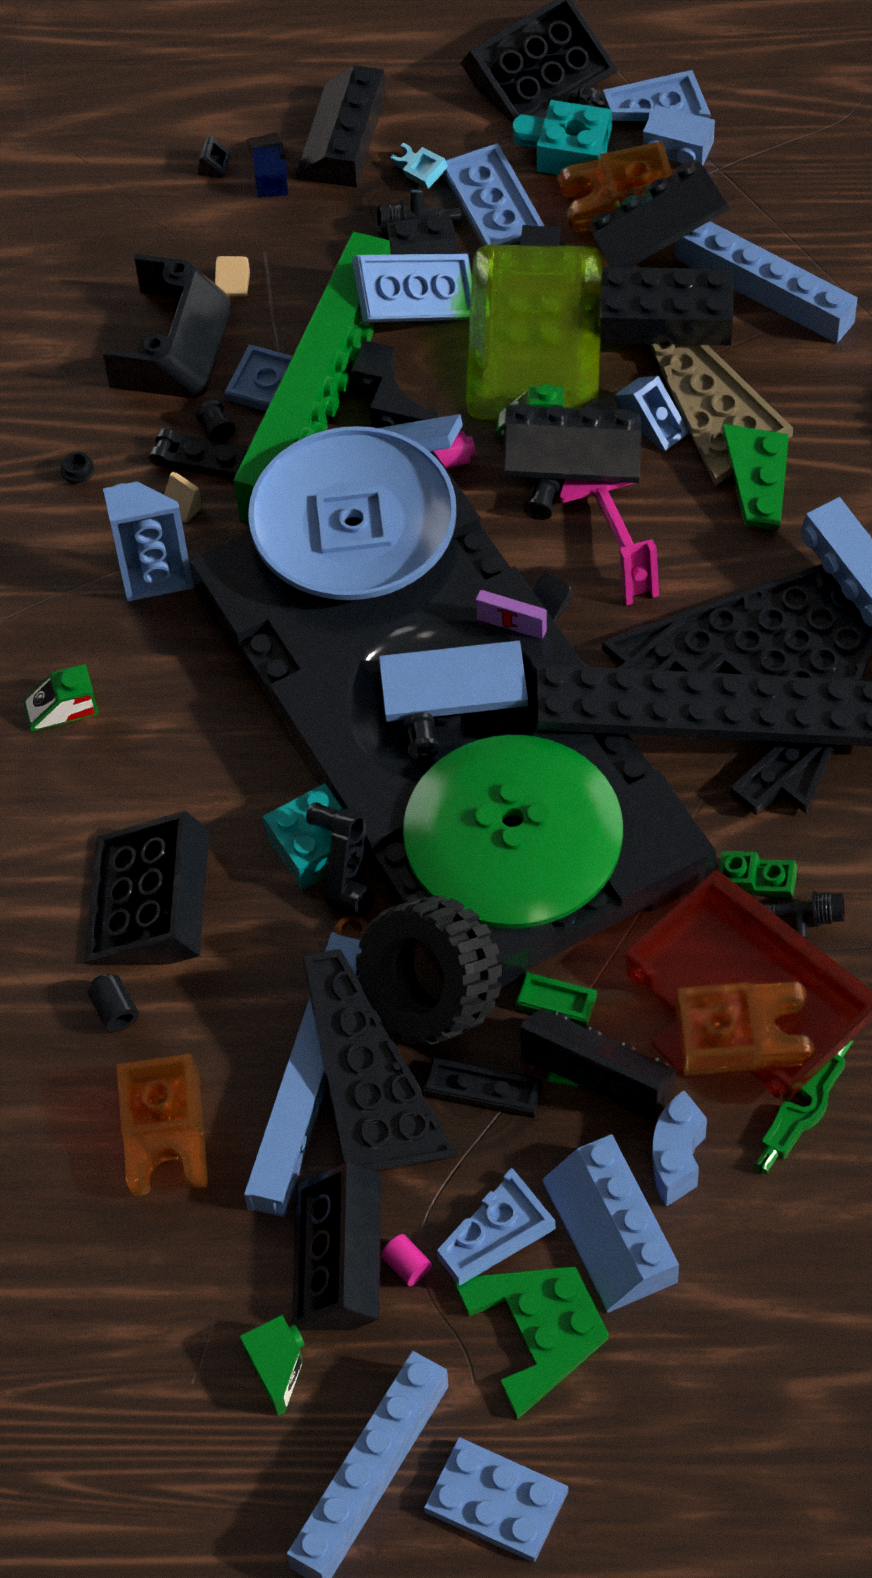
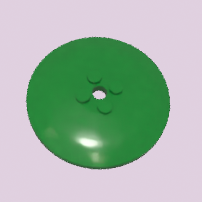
[403,735,623,929]

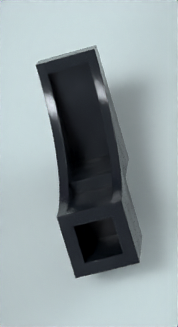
[351,340,438,428]

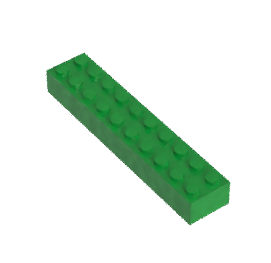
[233,231,391,523]

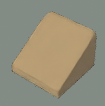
[215,256,250,297]
[164,472,202,523]

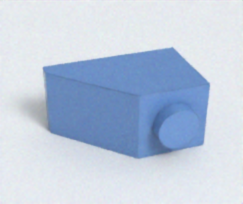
[614,376,690,451]

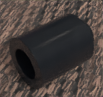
[87,974,139,1032]

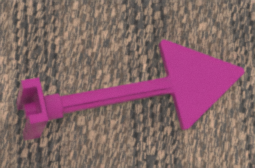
[560,479,659,605]

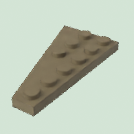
[648,344,793,486]

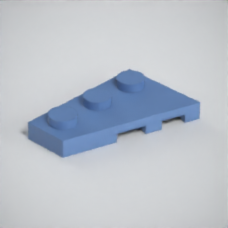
[437,1168,556,1286]

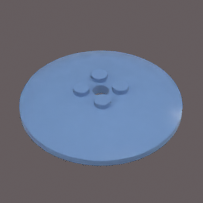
[249,426,457,600]

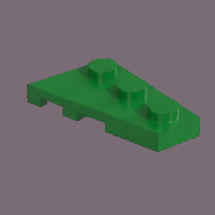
[720,424,789,531]

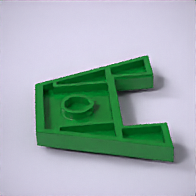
[453,1267,609,1420]

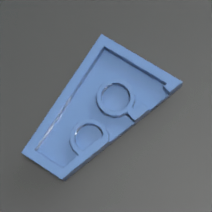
[603,70,711,122]

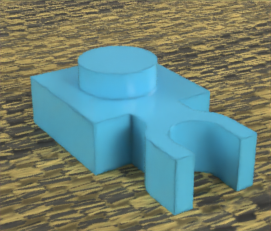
[390,143,448,189]

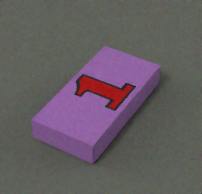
[476,590,547,640]

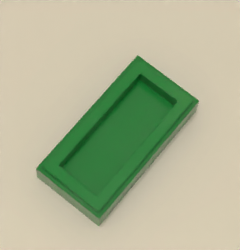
[515,972,597,1027]

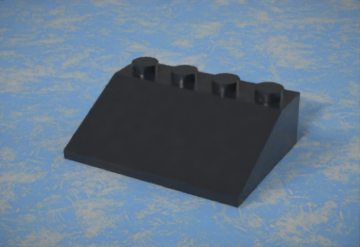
[460,0,618,124]
[85,811,210,965]

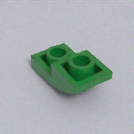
[716,851,798,899]

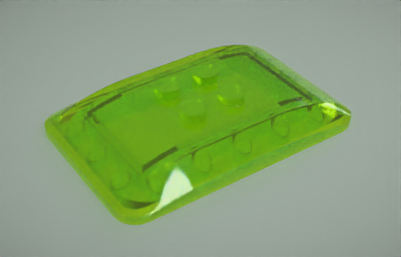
[466,245,603,420]

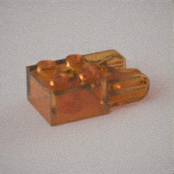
[557,141,672,232]
[675,982,815,1076]
[117,1053,208,1197]

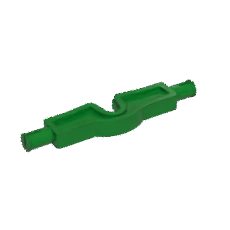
[753,1034,854,1175]

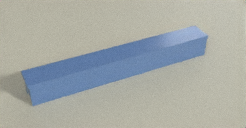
[244,932,362,1217]

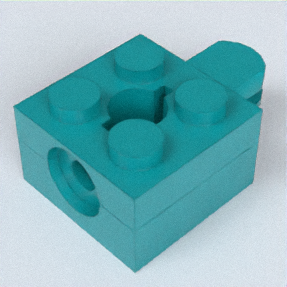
[513,100,612,182]

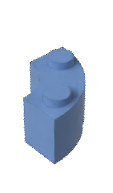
[652,1090,707,1207]

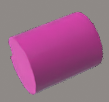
[381,1234,432,1286]

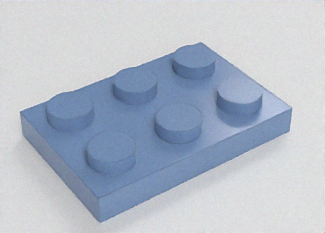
[424,1437,568,1563]

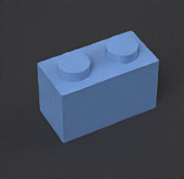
[642,105,715,165]

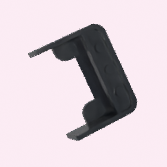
[103,254,231,398]

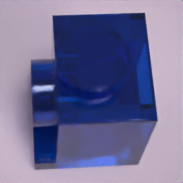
[253,146,289,198]

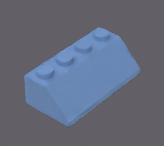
[103,481,194,602]
[542,1134,679,1313]

